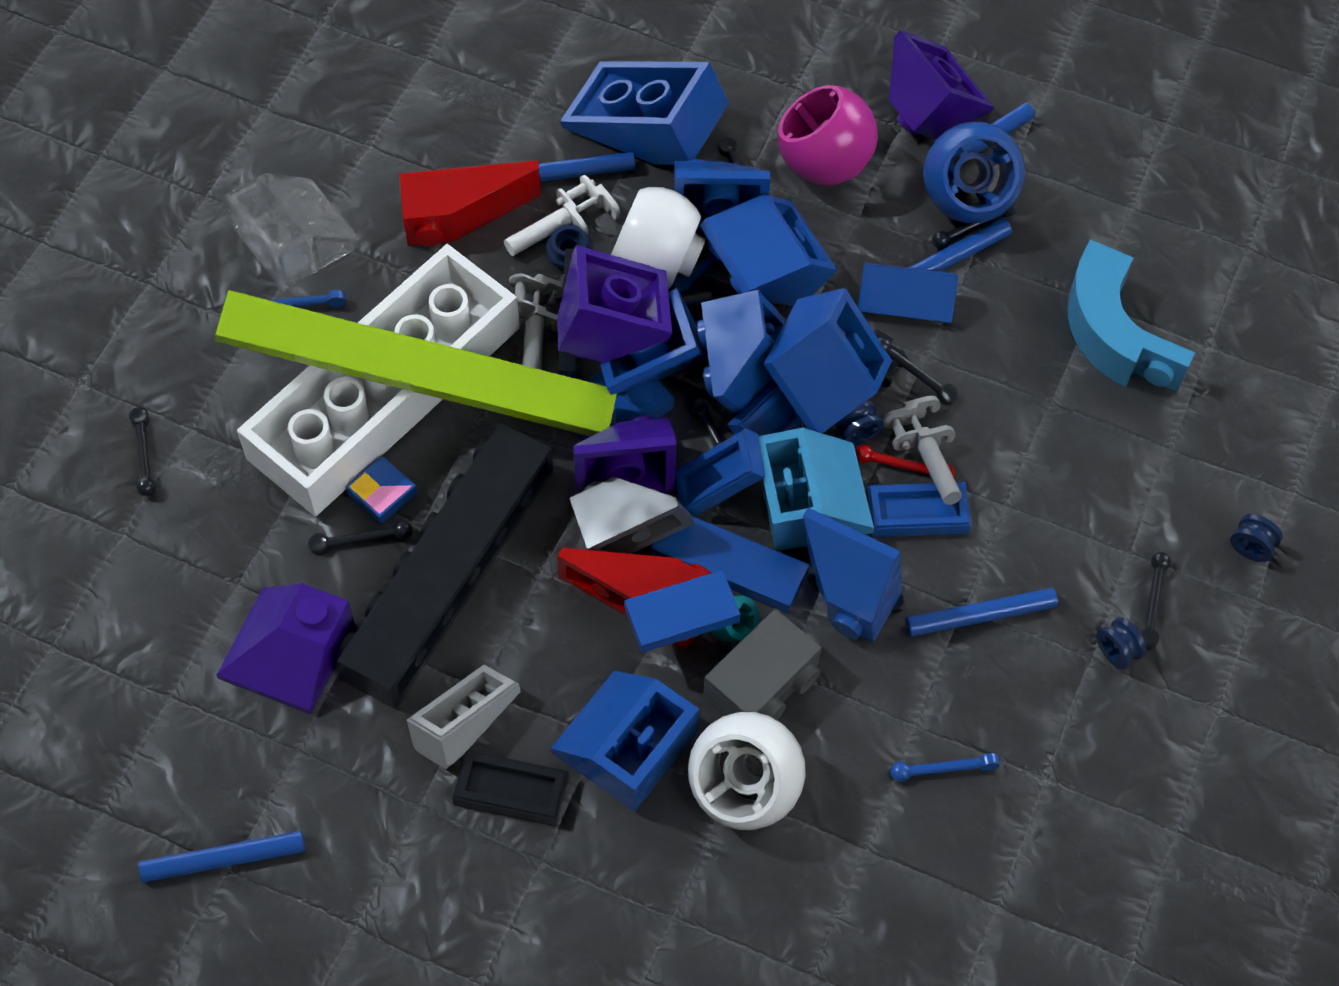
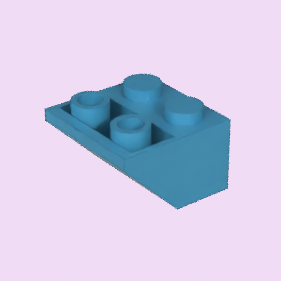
[758,428,874,551]

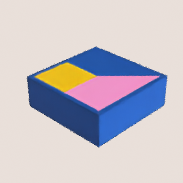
[346,456,418,525]

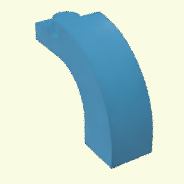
[1067,239,1195,392]

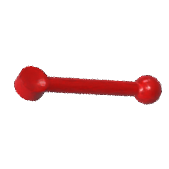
[855,445,955,477]

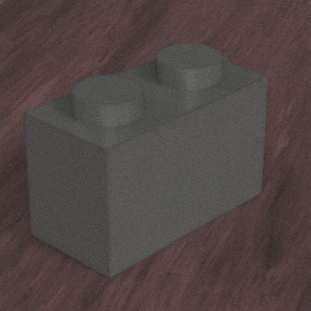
[703,608,822,720]

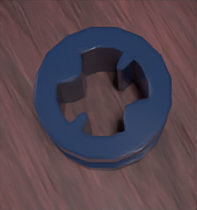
[835,400,884,446]
[1230,514,1283,562]
[1096,617,1147,670]

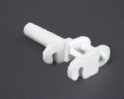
[504,175,621,256]

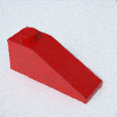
[399,160,541,246]
[557,548,711,651]

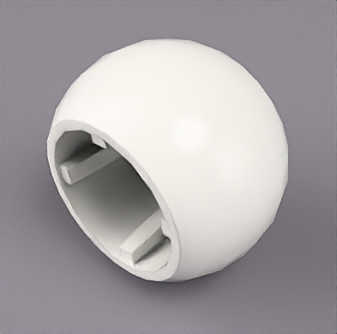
[611,187,706,289]
[688,712,806,830]

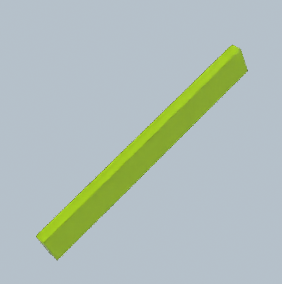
[215,290,617,436]

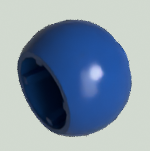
[923,121,1025,224]

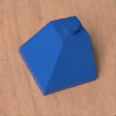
[674,159,770,234]
[600,288,708,395]
[803,508,902,643]

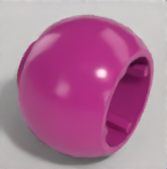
[777,85,878,186]

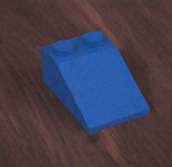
[560,61,729,165]

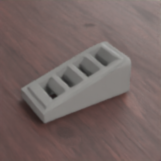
[407,664,521,769]

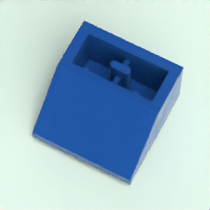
[699,194,837,306]
[764,288,892,433]
[697,290,785,416]
[550,671,699,812]

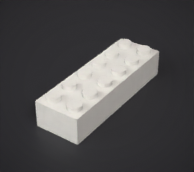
[237,244,520,517]

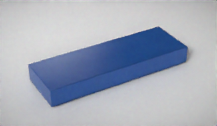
[651,516,809,614]

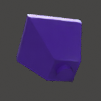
[889,30,995,139]
[557,245,672,363]
[573,416,676,495]
[216,583,356,714]

